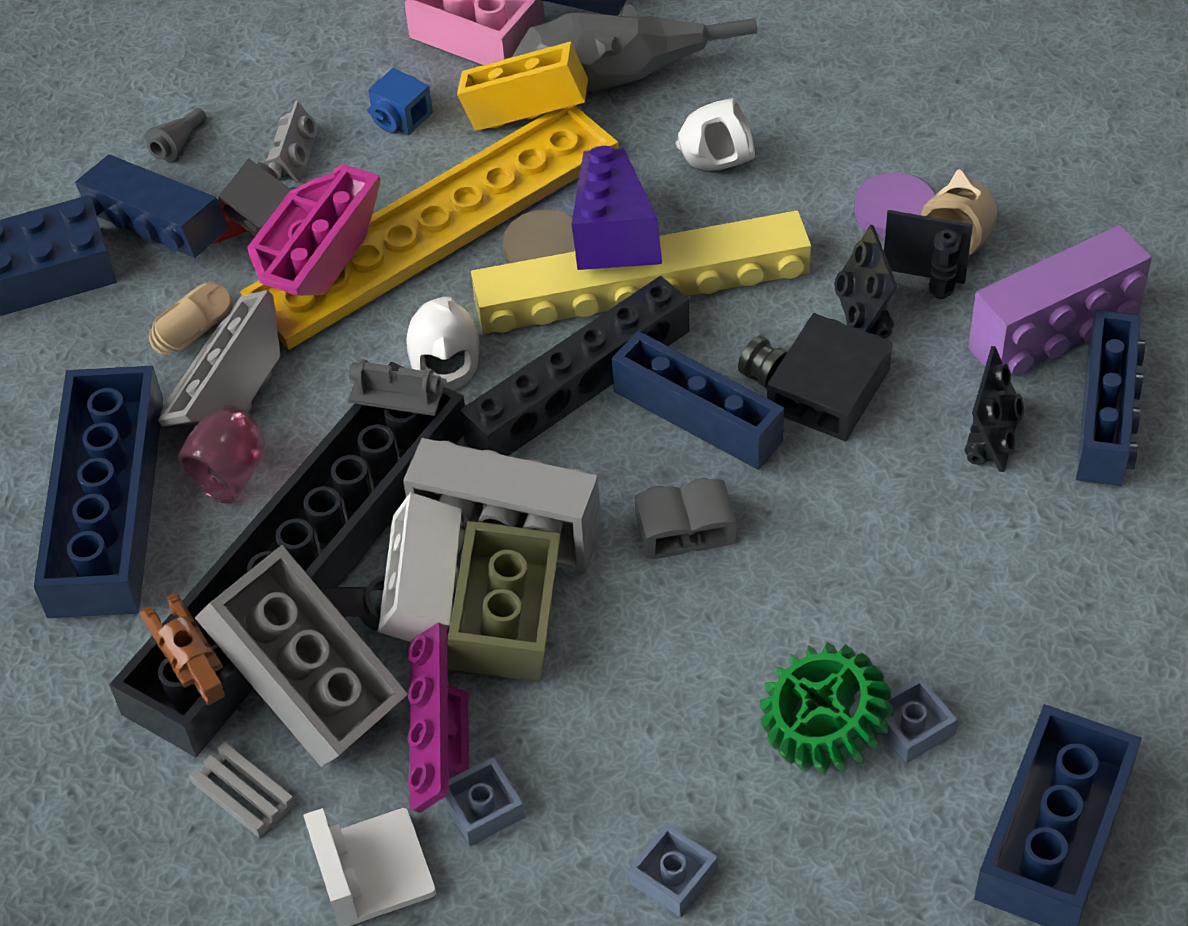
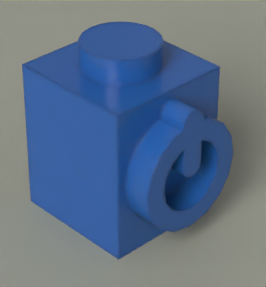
[367,68,433,135]

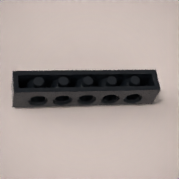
[460,275,690,456]

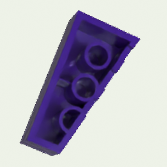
[571,146,662,270]

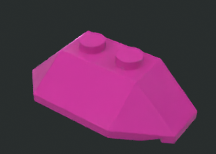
[247,164,381,296]

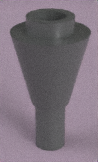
[145,107,207,162]

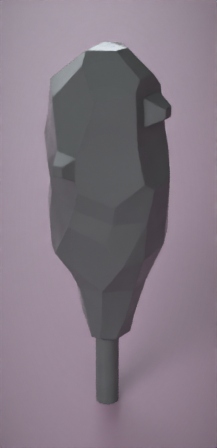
[513,4,757,92]

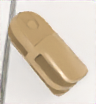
[149,282,232,355]

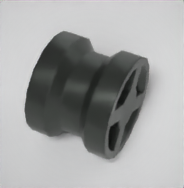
[738,335,788,389]

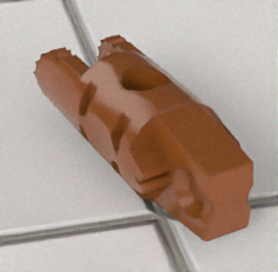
[139,592,225,705]

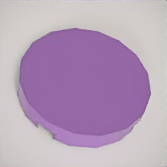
[854,173,935,240]

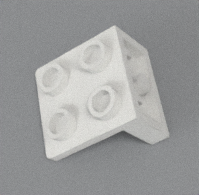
[303,808,436,926]

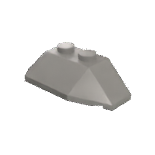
[158,290,280,427]

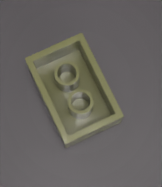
[447,521,560,682]

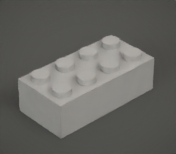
[403,438,602,572]
[195,545,408,767]

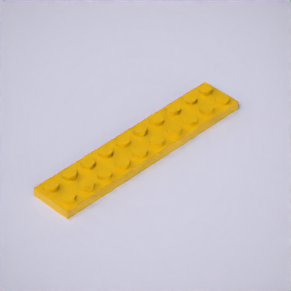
[240,106,618,350]

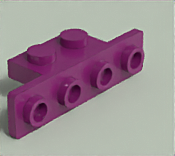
[408,622,469,813]

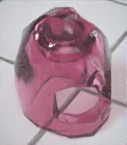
[177,405,265,503]

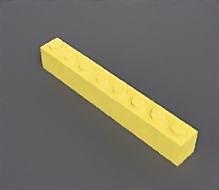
[471,210,811,334]

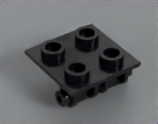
[884,210,973,299]
[834,225,897,339]
[964,346,1024,473]

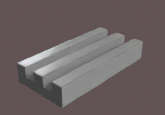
[189,742,295,838]

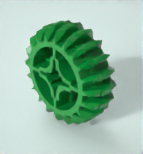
[760,642,893,775]

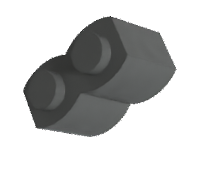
[635,478,737,559]

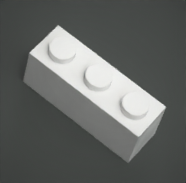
[378,492,465,642]

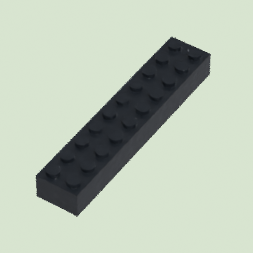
[109,361,465,757]

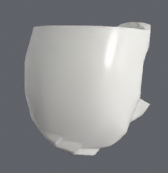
[675,98,755,171]
[406,297,480,390]

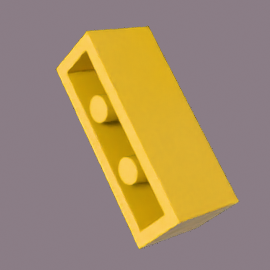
[457,41,588,131]

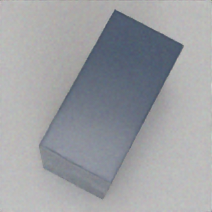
[882,676,958,763]
[442,757,525,846]
[628,823,718,917]

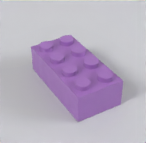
[968,225,1152,376]

